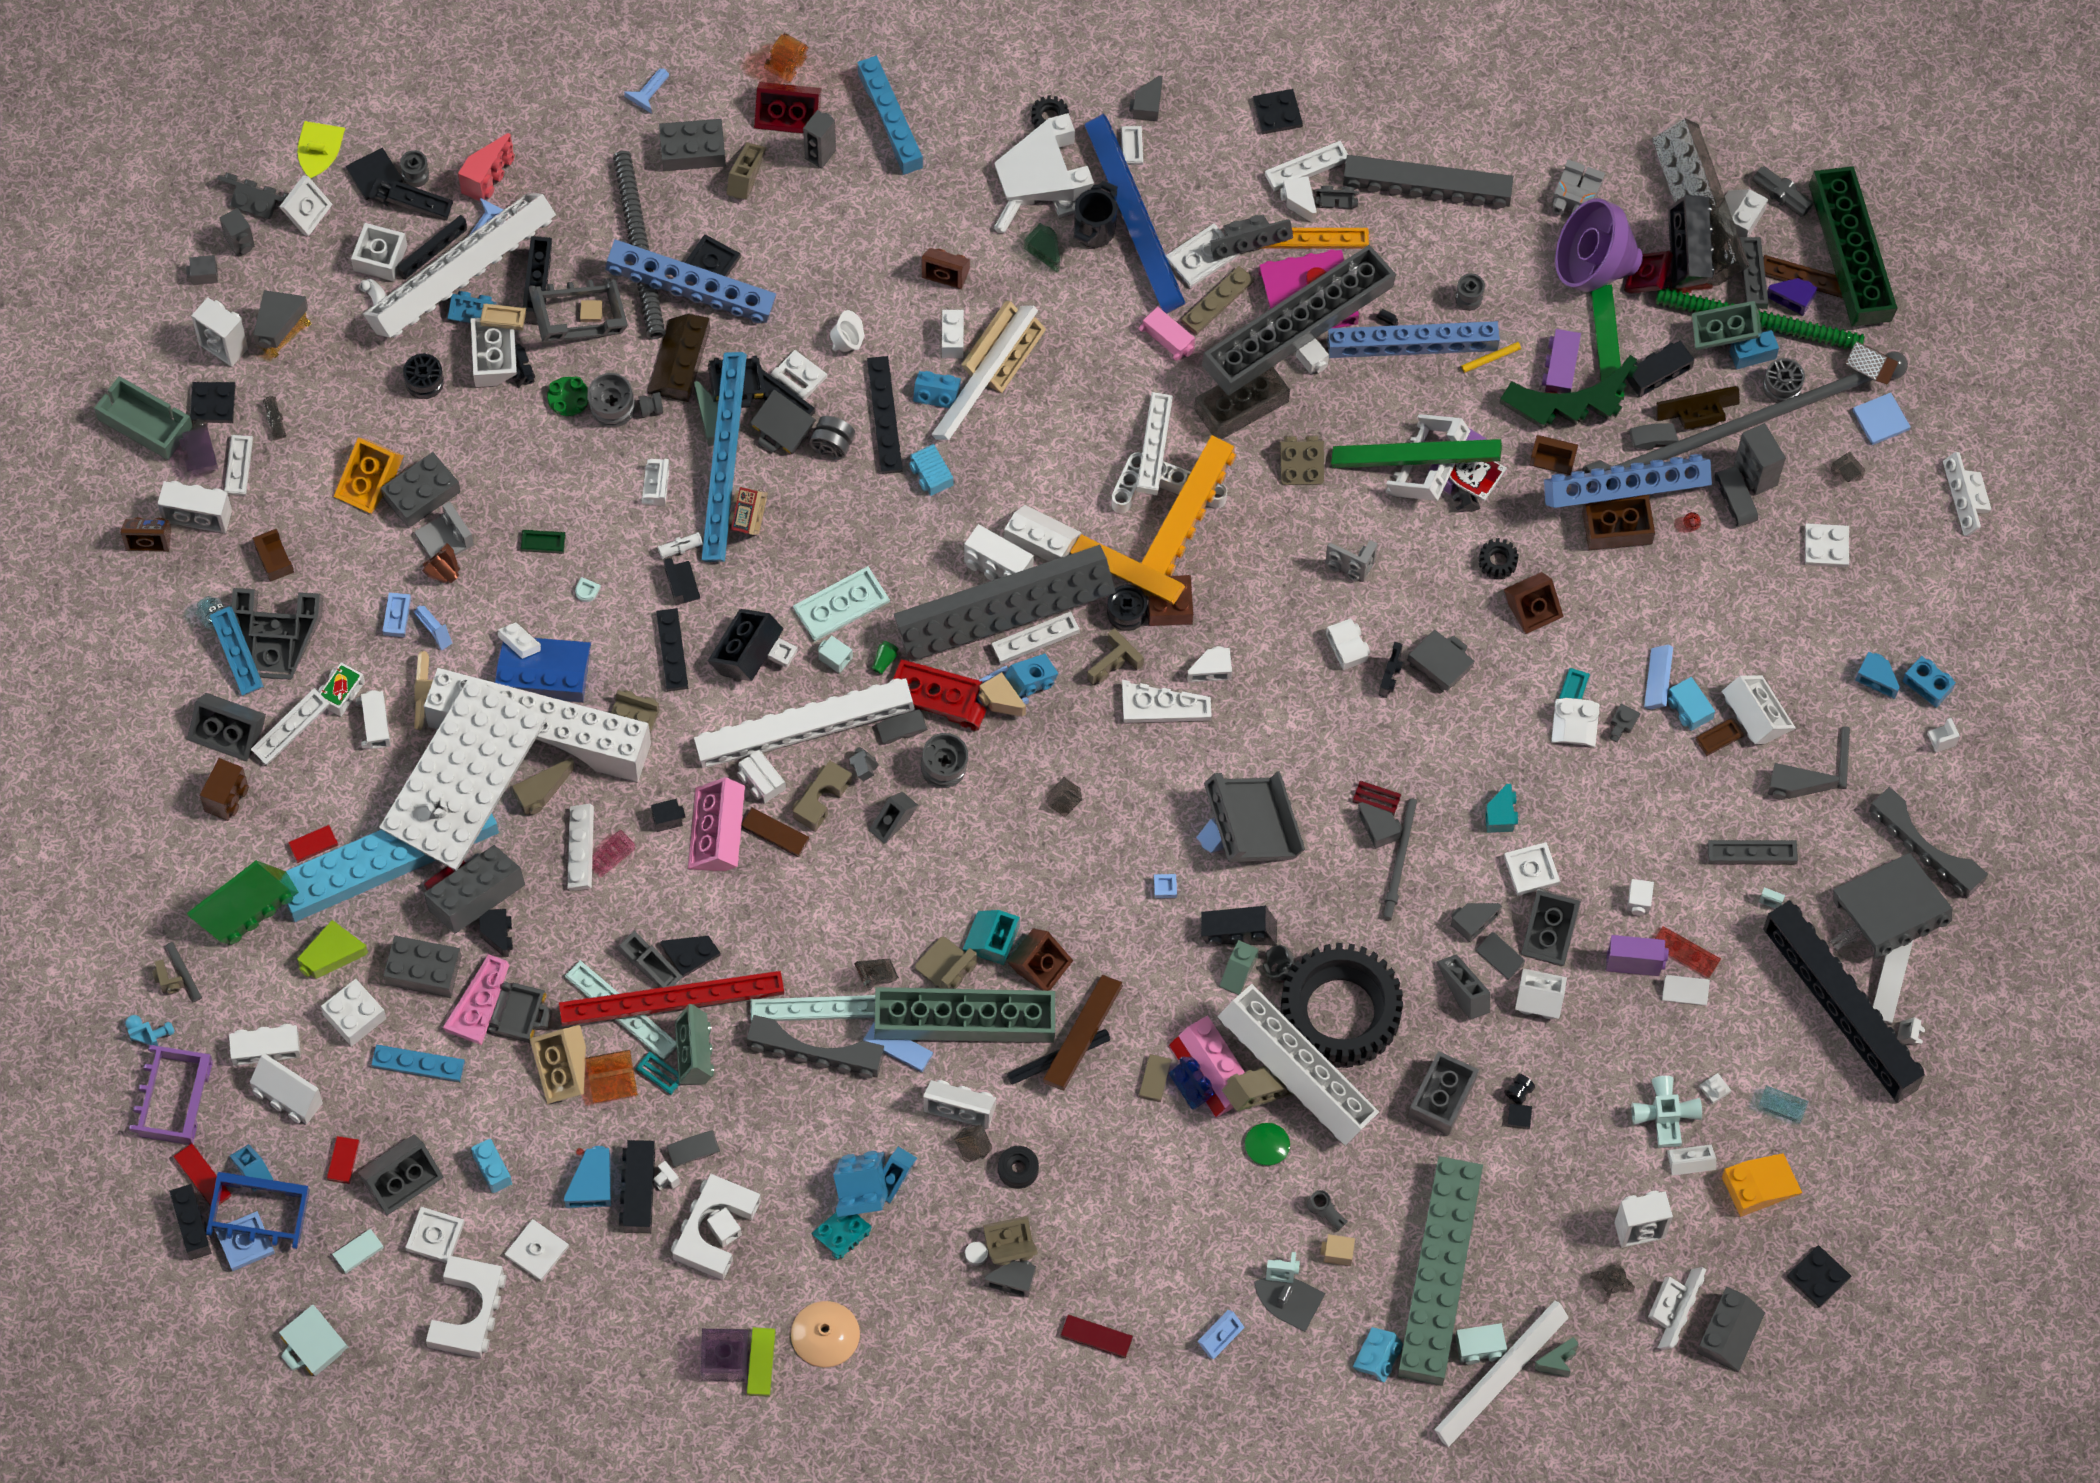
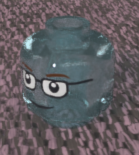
[196,596,226,628]

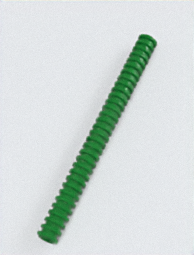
[1655,288,1865,351]

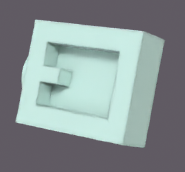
[1266,1252,1300,1283]

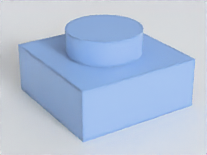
[1154,874,1177,898]

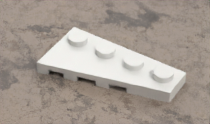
[1122,680,1211,723]

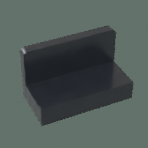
[663,557,700,605]

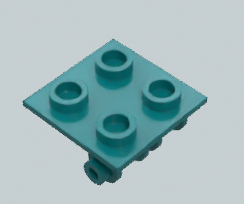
[811,1212,872,1260]

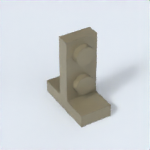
[1087,628,1144,685]

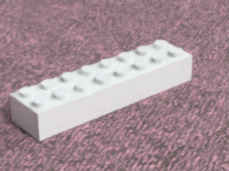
[1217,984,1379,1146]

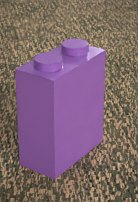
[1606,935,1669,976]

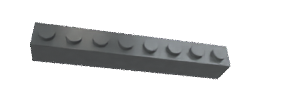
[1343,155,1514,208]

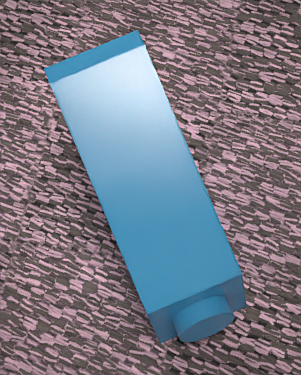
[564,1146,611,1208]

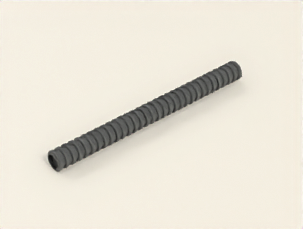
[613,151,666,339]

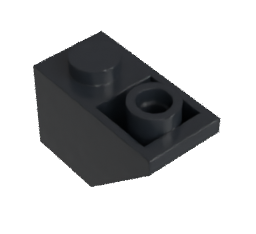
[479,909,513,957]

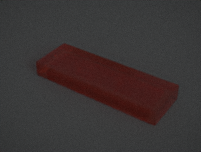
[1655,926,1721,978]

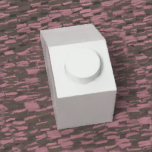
[1280,176,1317,222]
[1187,646,1232,683]

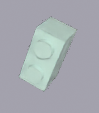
[1455,1323,1507,1365]

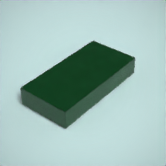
[520,530,566,554]

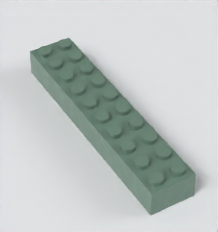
[1397,1156,1483,1386]

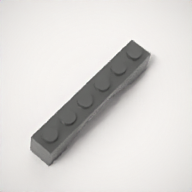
[1869,786,1988,898]
[747,1015,884,1079]

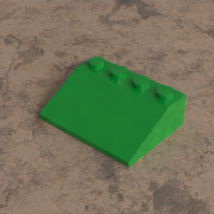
[187,860,299,945]

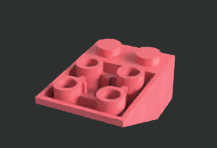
[458,133,515,202]

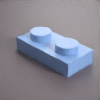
[383,593,411,637]
[1197,1310,1245,1359]

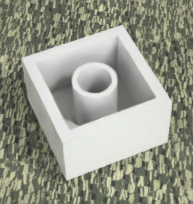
[351,223,407,281]
[321,979,386,1047]

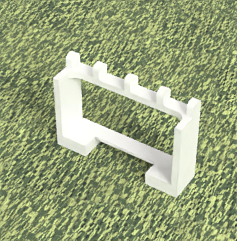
[1386,414,1470,501]

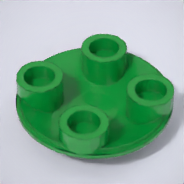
[547,377,589,416]
[1245,1123,1290,1166]

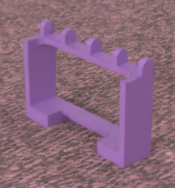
[129,1045,213,1145]

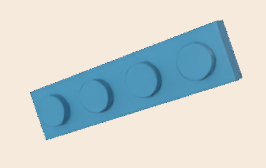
[210,606,264,696]
[371,1044,465,1082]

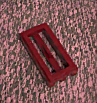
[1352,781,1401,815]

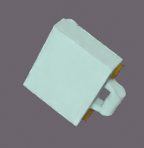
[279,1305,349,1376]

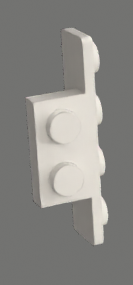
[1943,452,1991,536]
[1648,1267,1706,1350]

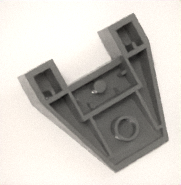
[231,588,324,679]

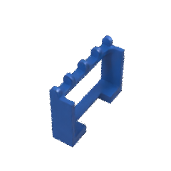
[206,1172,310,1249]

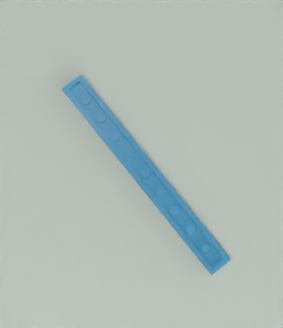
[702,352,747,562]

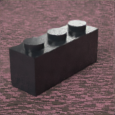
[1626,340,1695,398]
[169,1184,212,1260]

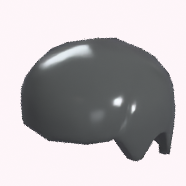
[1263,944,1296,981]

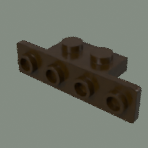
[1656,386,1740,430]

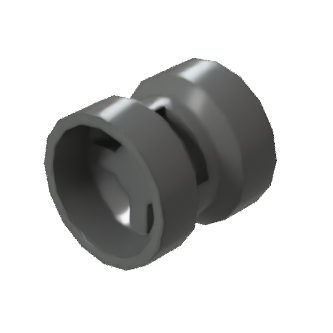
[638,392,663,417]

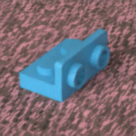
[447,291,497,323]

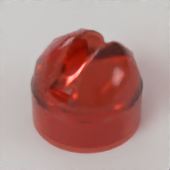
[1683,512,1701,531]

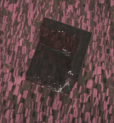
[1830,451,1866,482]
[1047,777,1082,817]
[954,1124,992,1162]

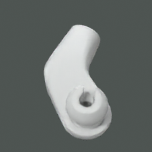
[359,279,386,305]

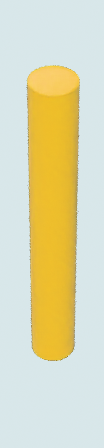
[1461,342,1521,373]

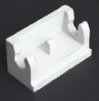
[642,459,670,506]

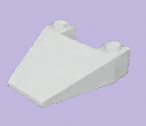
[994,113,1094,201]

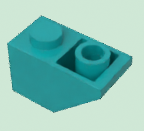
[1485,783,1518,833]

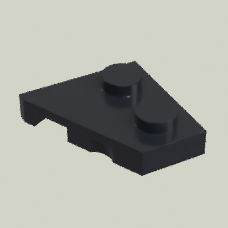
[1379,642,1403,698]

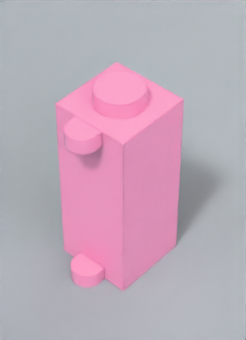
[1139,307,1195,361]

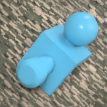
[125,1015,175,1046]

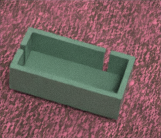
[94,376,193,460]

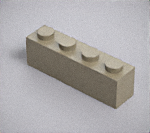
[1222,1066,1293,1112]

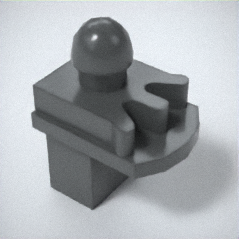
[850,747,879,782]

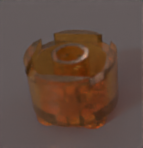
[764,32,809,82]

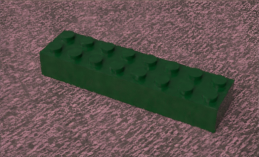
[1808,166,1898,327]

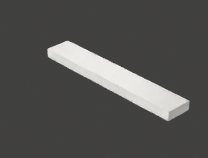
[1136,392,1173,495]

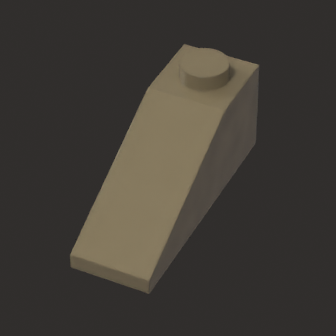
[726,142,767,200]
[512,757,575,815]

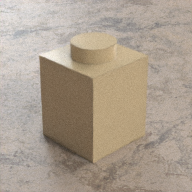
[1320,1234,1355,1266]

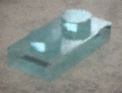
[1758,1085,1809,1124]

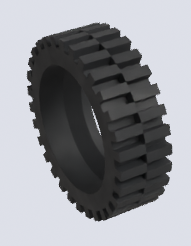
[1280,943,1403,1068]

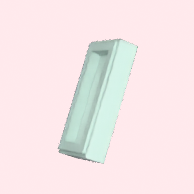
[332,1228,384,1274]

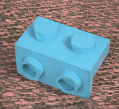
[1353,1327,1403,1382]

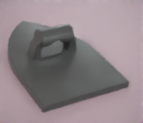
[1254,1278,1326,1332]

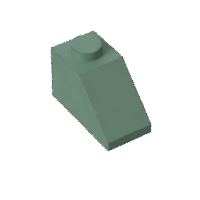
[1219,940,1259,995]

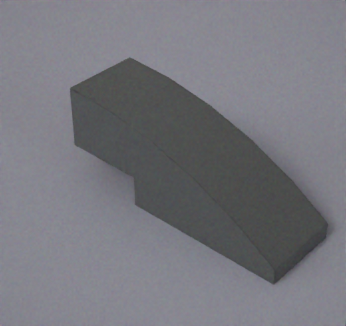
[616,930,683,988]

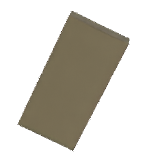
[1139,1054,1172,1102]

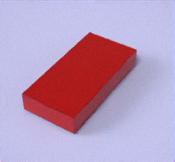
[288,825,338,863]
[327,1136,360,1184]

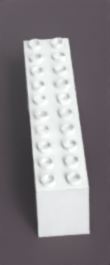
[424,668,651,782]

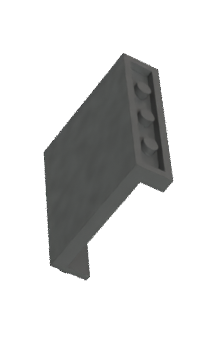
[1204,771,1305,862]
[1833,853,1953,959]

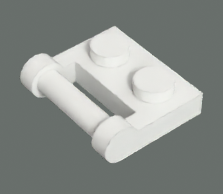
[770,350,827,400]

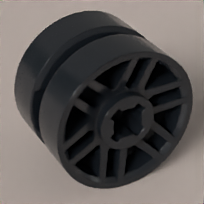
[403,353,444,399]
[1107,585,1147,631]

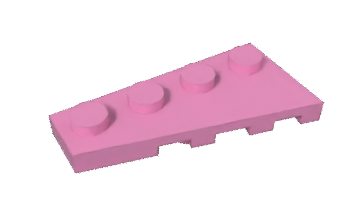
[443,954,509,1045]

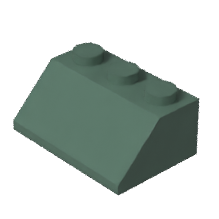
[1692,301,1762,350]
[675,1004,714,1085]

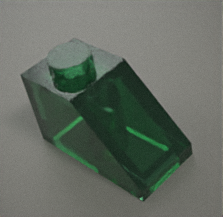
[1024,223,1060,272]

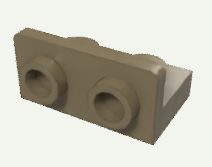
[611,690,660,733]

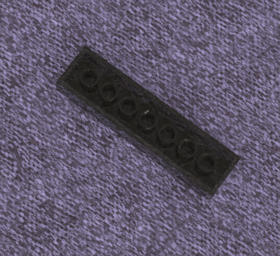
[1652,118,1750,286]

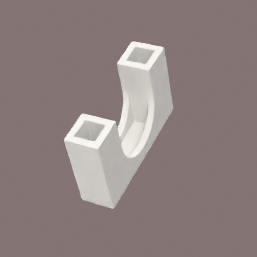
[671,1174,761,1280]
[426,1256,507,1359]

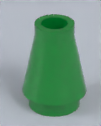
[871,641,899,675]

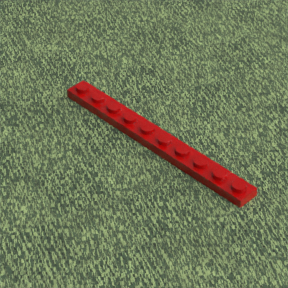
[559,971,784,1026]

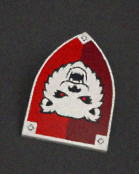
[1449,462,1507,501]

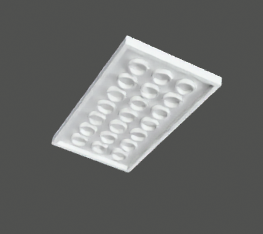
[379,677,547,871]

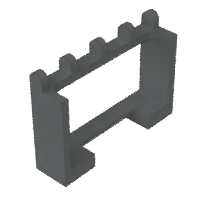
[529,278,628,342]

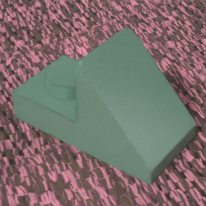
[1534,1337,1579,1378]

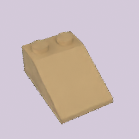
[530,1025,586,1104]

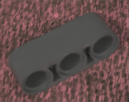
[1715,466,1758,527]

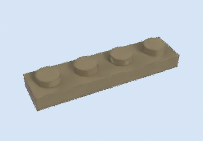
[1181,266,1255,335]

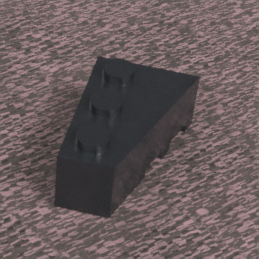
[1201,905,1277,946]

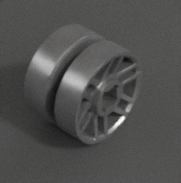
[1763,358,1805,403]
[809,416,855,460]

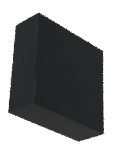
[1507,1104,1532,1130]

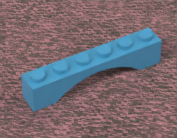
[857,55,923,175]

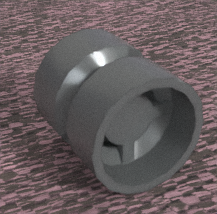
[400,150,429,187]
[1455,273,1485,311]

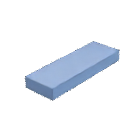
[1644,644,1673,710]
[863,1023,933,1072]

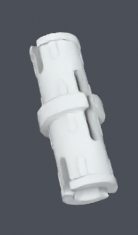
[658,532,703,559]

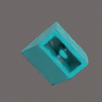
[963,910,1020,966]

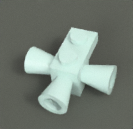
[1631,1076,1702,1148]

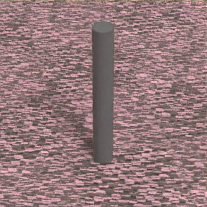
[1838,726,1850,789]
[165,942,202,1002]

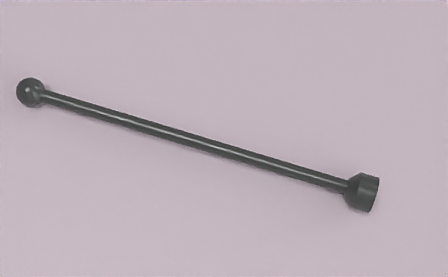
[1582,351,1908,489]

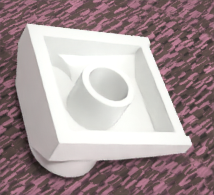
[1552,698,1599,748]

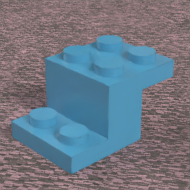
[833,1151,888,1217]

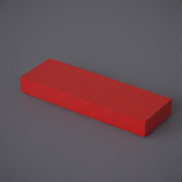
[173,1144,232,1206]

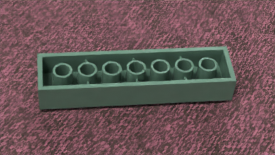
[874,987,1055,1043]

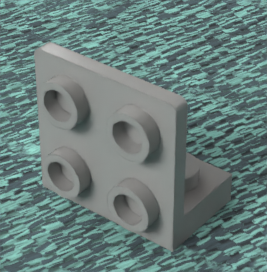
[415,501,474,558]
[1325,540,1378,582]

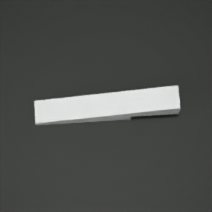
[1873,941,1913,1025]

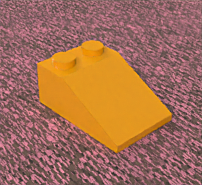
[333,437,404,514]
[1722,1153,1802,1217]

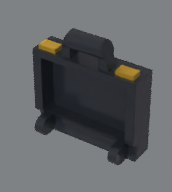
[708,356,766,408]

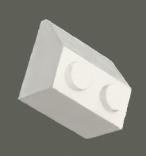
[1710,189,1768,238]
[1515,968,1567,1019]

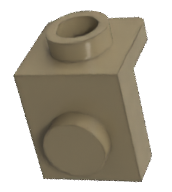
[152,960,185,994]

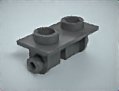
[1316,186,1359,209]

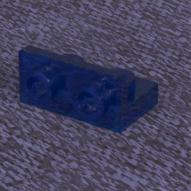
[1168,1057,1215,1110]

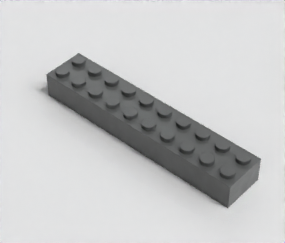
[1202,245,1396,396]
[894,545,1116,662]

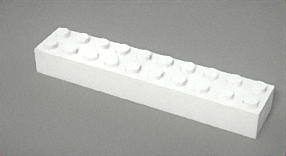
[363,192,556,338]

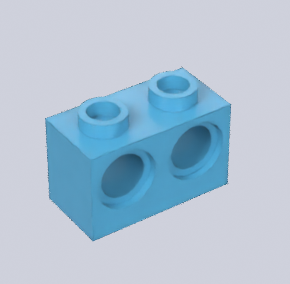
[1903,656,1956,708]

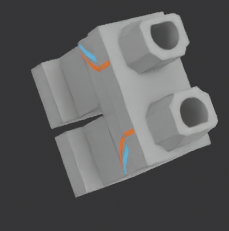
[1552,159,1605,215]

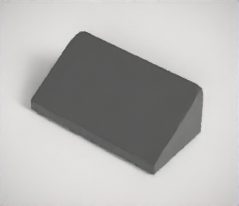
[1476,931,1525,980]

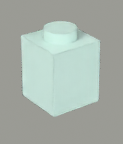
[818,635,853,674]

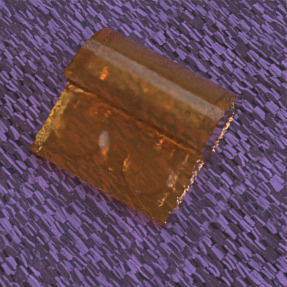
[585,1050,638,1104]

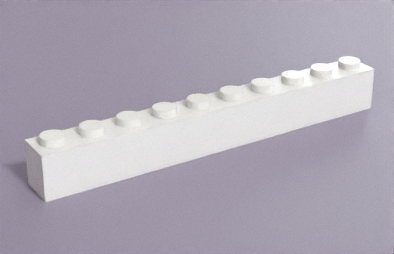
[694,678,914,768]

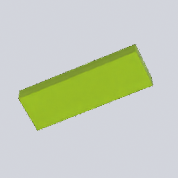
[747,1327,776,1397]

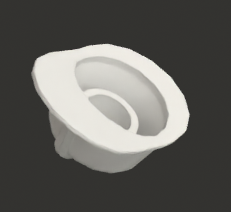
[830,310,864,352]

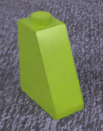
[297,920,368,979]

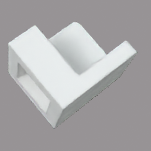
[1927,718,1960,752]

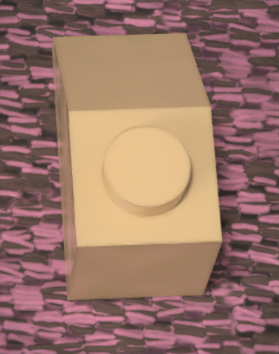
[978,672,1026,717]

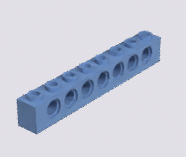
[605,239,776,323]
[1327,321,1500,358]
[1544,454,1712,508]

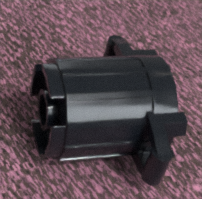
[1074,181,1118,248]

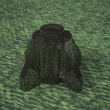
[1590,1260,1635,1305]

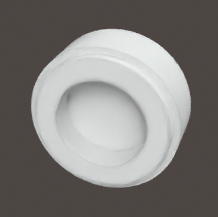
[965,1242,988,1266]

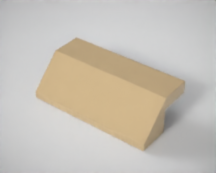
[961,301,1046,393]

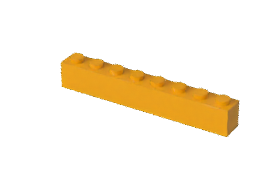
[1131,435,1236,597]

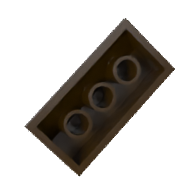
[647,313,710,402]

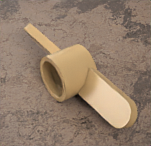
[414,651,433,730]

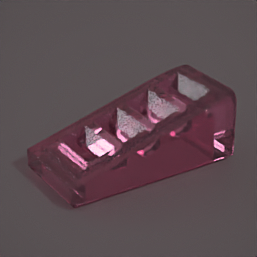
[592,829,635,877]

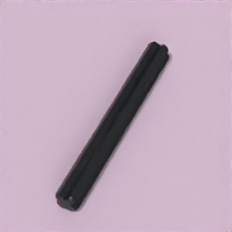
[1007,1029,1110,1085]

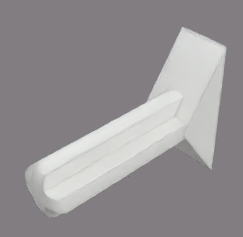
[994,200,1035,234]

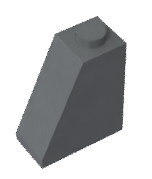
[253,290,308,348]

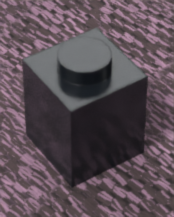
[651,798,686,832]

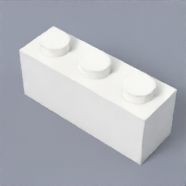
[229,1024,301,1066]

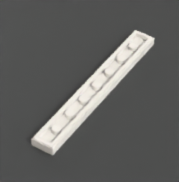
[932,306,1038,440]
[1435,1301,1569,1447]

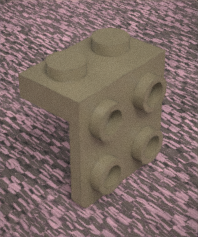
[1279,435,1324,485]
[915,937,977,989]
[983,1216,1038,1265]

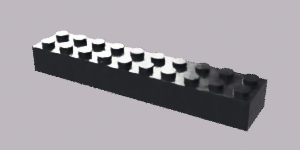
[1763,900,1925,1103]

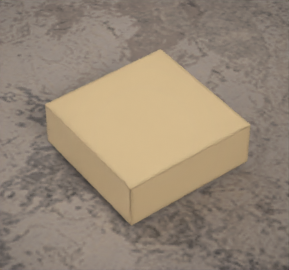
[580,300,603,322]

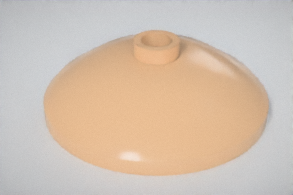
[791,1301,860,1368]

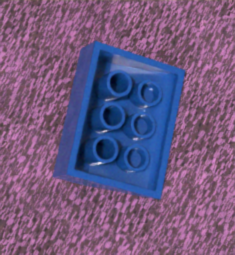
[495,638,591,703]

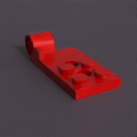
[893,659,987,731]

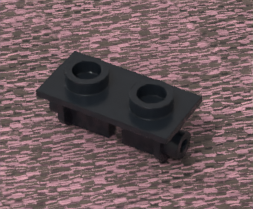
[512,344,535,388]

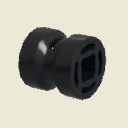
[1504,1073,1535,1105]

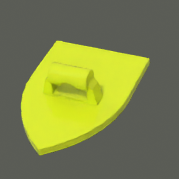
[297,121,345,178]

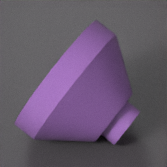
[1555,198,1643,292]

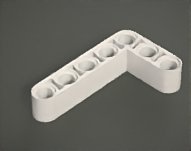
[1111,452,1227,514]

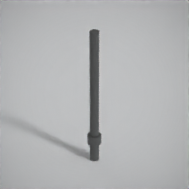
[1383,798,1417,921]

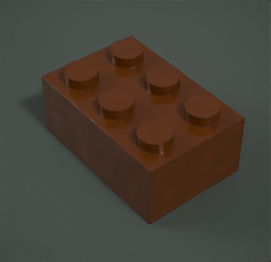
[1582,494,1655,550]

